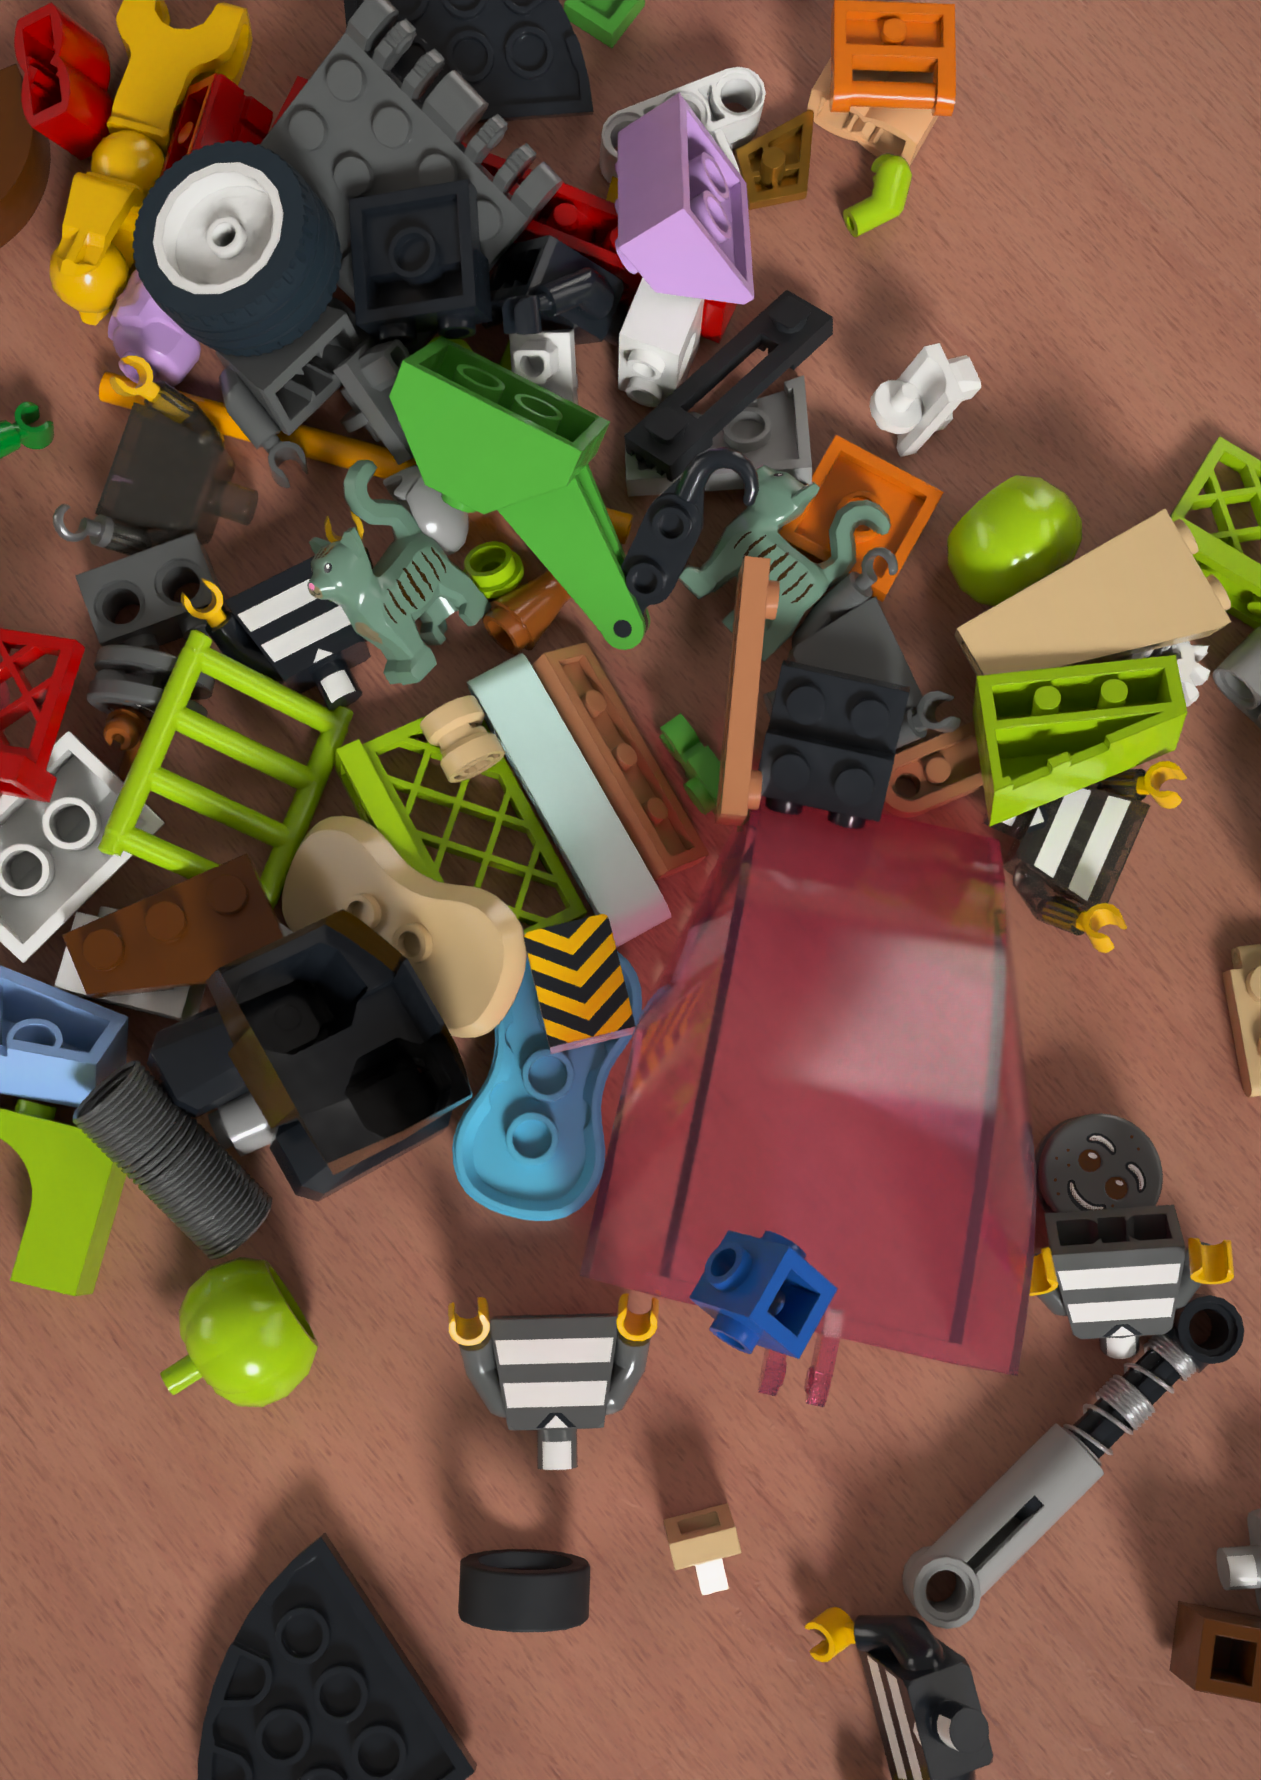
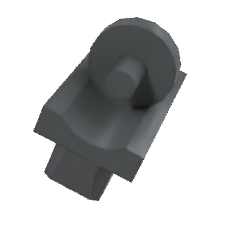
[333,336,414,465]

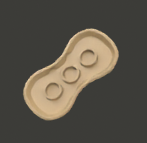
[282,815,527,1038]

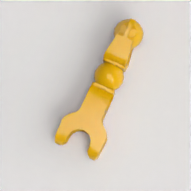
[49,0,253,326]

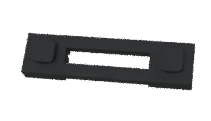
[624,290,833,482]

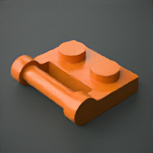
[829,0,956,116]

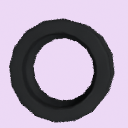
[458,1549,590,1632]

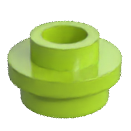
[463,541,524,599]

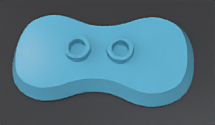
[452,951,642,1221]

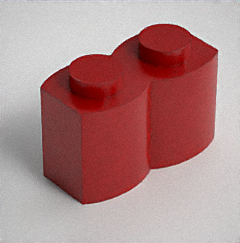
[14,2,114,160]

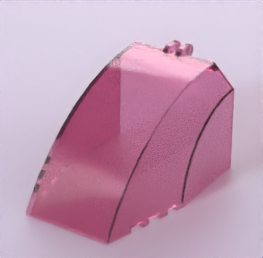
[579,796,1036,1407]

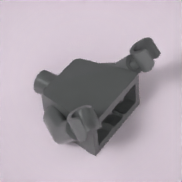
[215,297,409,488]

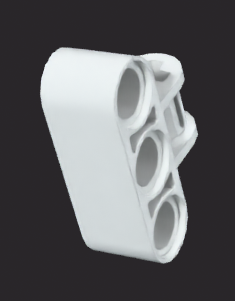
[599,67,766,183]

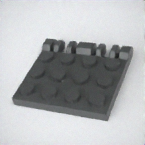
[260,0,563,355]

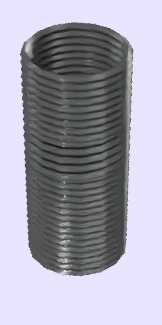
[72,1061,272,1260]

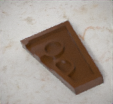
[62,853,285,999]

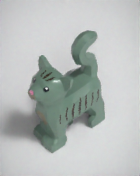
[307,460,492,685]
[679,465,891,662]

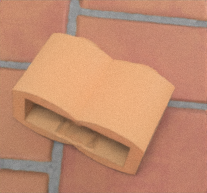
[807,58,938,167]

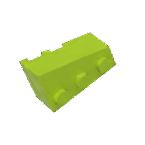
[973,655,1187,827]

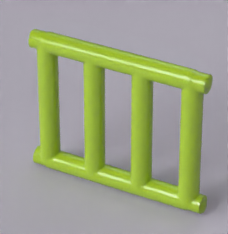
[98,630,354,909]

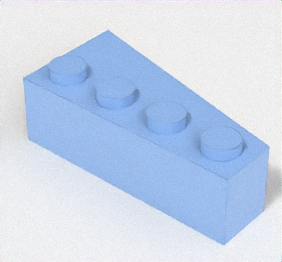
[0,965,129,1108]

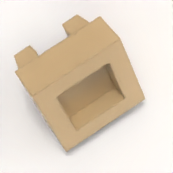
[664,1503,742,1596]

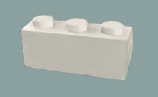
[0,731,165,963]

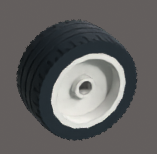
[132,141,342,357]

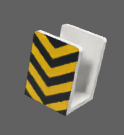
[524,914,636,1054]

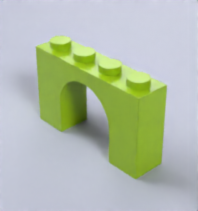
[0,1098,129,1296]

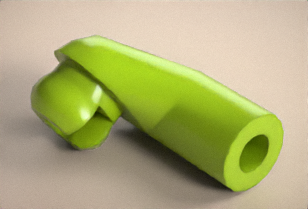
[843,153,912,238]

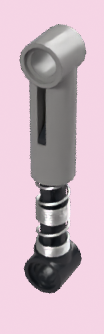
[902,1293,1244,1629]

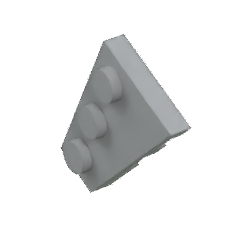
[625,375,812,497]

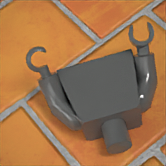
[763,547,961,749]

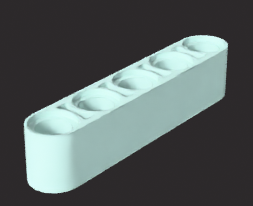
[467,653,672,948]

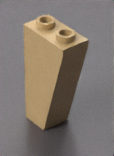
[954,509,1231,676]

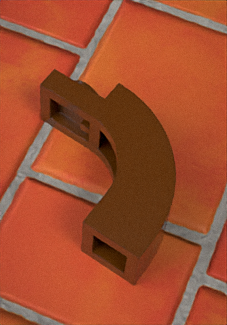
[0,64,51,248]

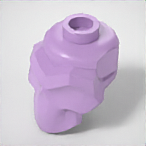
[108,269,201,388]

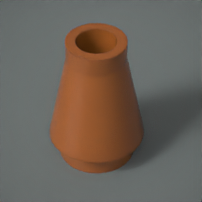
[483,569,572,655]

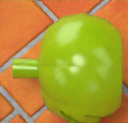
[947,475,1082,607]
[160,1257,318,1407]

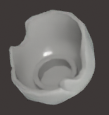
[383,465,469,556]

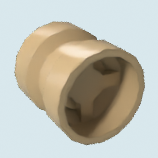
[420,695,506,783]

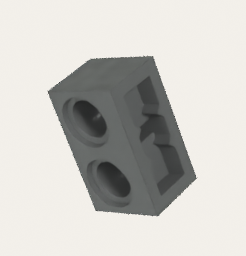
[75,532,229,651]

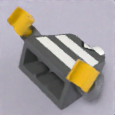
[1009,1205,1234,1359]
[448,1293,659,1470]

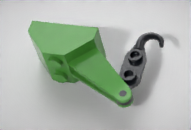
[389,336,759,650]

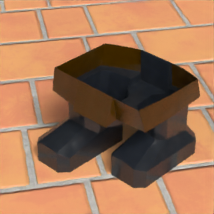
[147,909,473,1202]

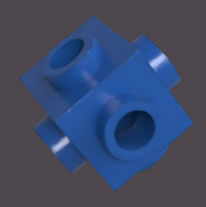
[689,1230,838,1359]

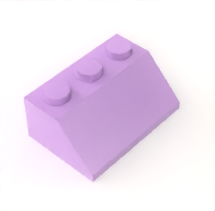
[615,93,754,305]

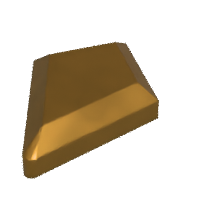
[735,110,814,210]

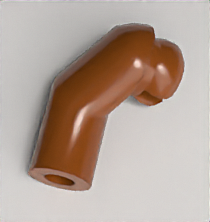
[103,707,150,782]

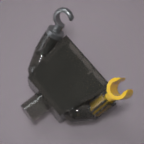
[53,356,258,556]

